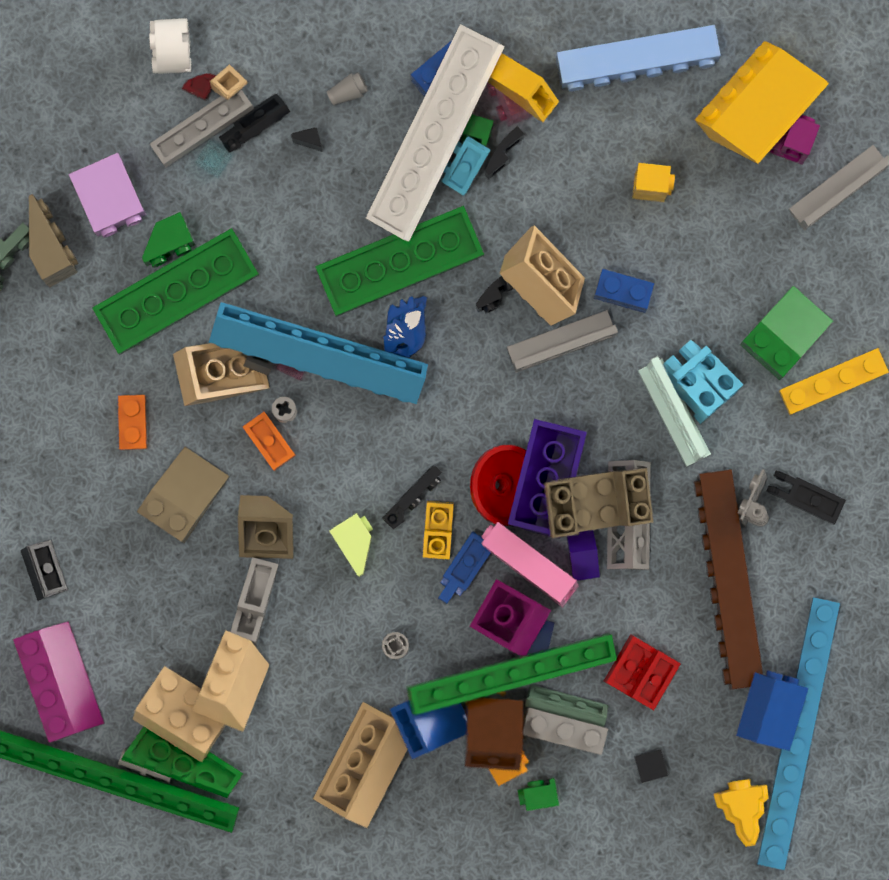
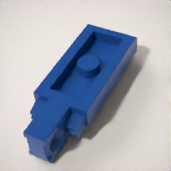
[438,531,491,604]

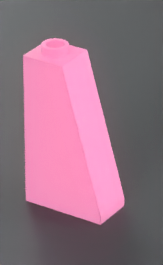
[481,522,579,608]

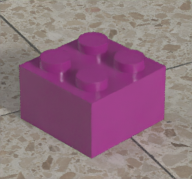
[470,579,551,656]

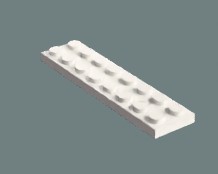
[366,24,505,241]

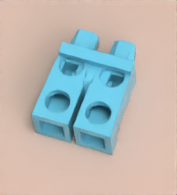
[663,340,743,424]

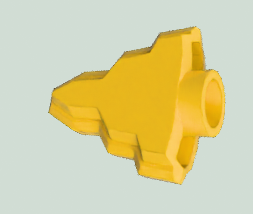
[713,779,768,847]

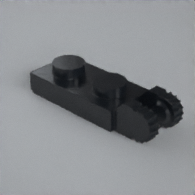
[766,470,846,525]

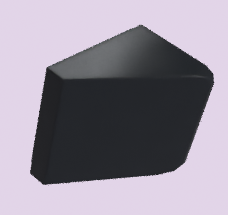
[291,127,323,152]

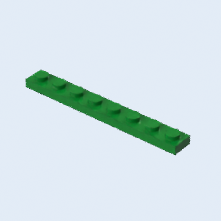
[407,633,617,715]

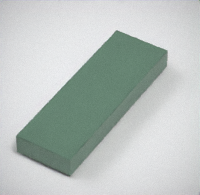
[525,685,609,727]

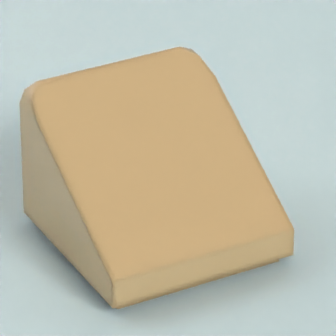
[210,64,248,100]

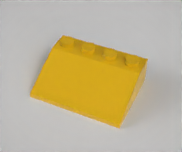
[695,41,829,164]

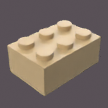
[133,666,226,762]

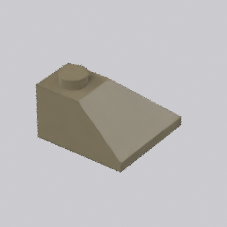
[238,495,293,559]

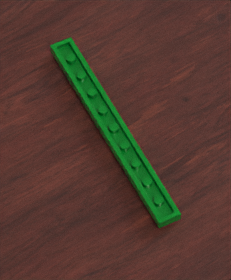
[0,730,239,833]

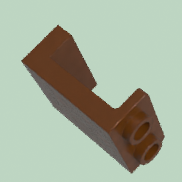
[464,697,523,771]

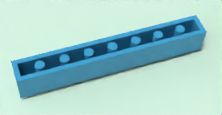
[209,302,428,404]

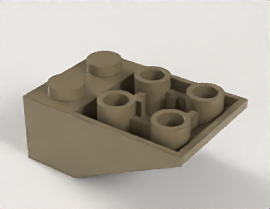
[29,194,79,288]

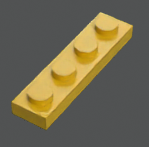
[779,348,889,415]

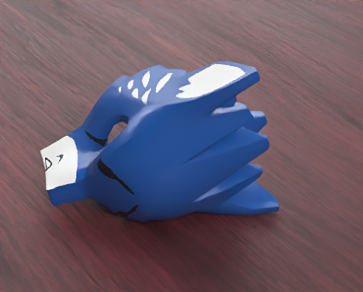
[383,296,427,358]

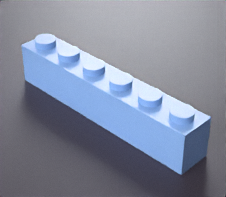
[556,25,721,91]

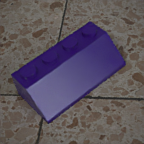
[508,419,587,539]

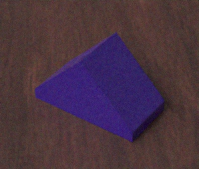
[566,530,600,581]

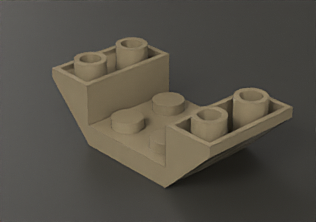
[544,468,653,538]

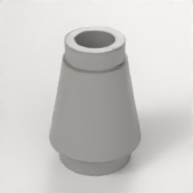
[327,72,368,106]

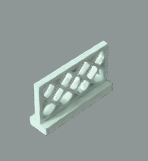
[638,356,711,467]

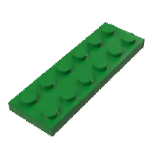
[315,206,484,317]
[92,228,259,355]

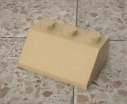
[500,225,585,326]
[192,630,269,732]

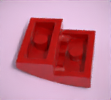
[604,634,681,711]

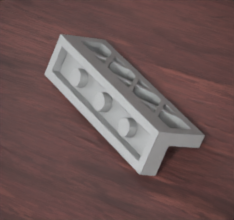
[788,145,889,231]
[507,310,618,373]
[607,460,651,570]

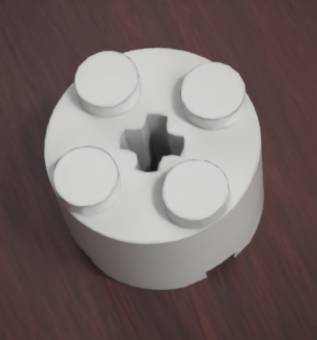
[149,18,191,74]

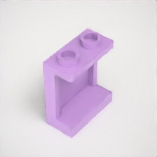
[69,153,146,238]

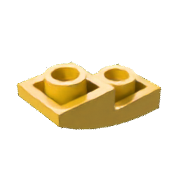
[423,501,454,560]

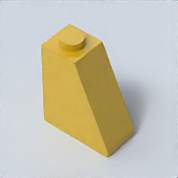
[488,53,559,122]

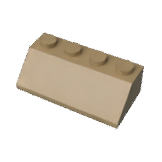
[313,702,407,828]

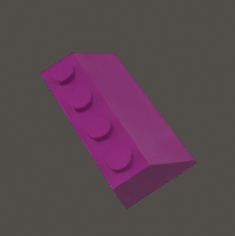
[13,621,104,743]

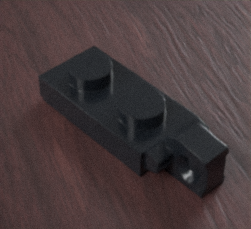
[219,94,291,153]
[382,466,442,529]

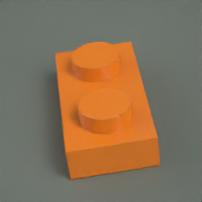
[118,395,147,450]
[243,411,296,471]

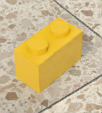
[632,163,675,202]

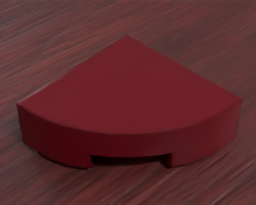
[182,74,216,101]

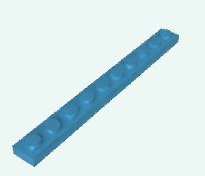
[757,597,840,870]

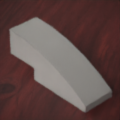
[230,557,279,647]

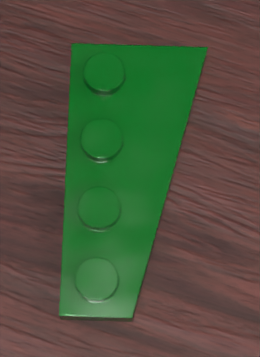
[121,726,243,798]

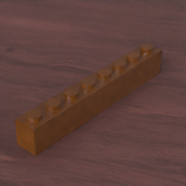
[694,469,763,690]

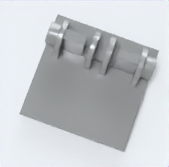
[738,469,769,527]

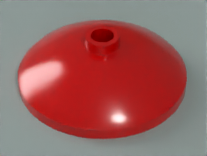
[470,445,526,526]

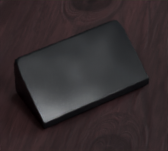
[21,540,68,601]

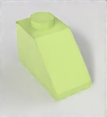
[330,513,373,577]

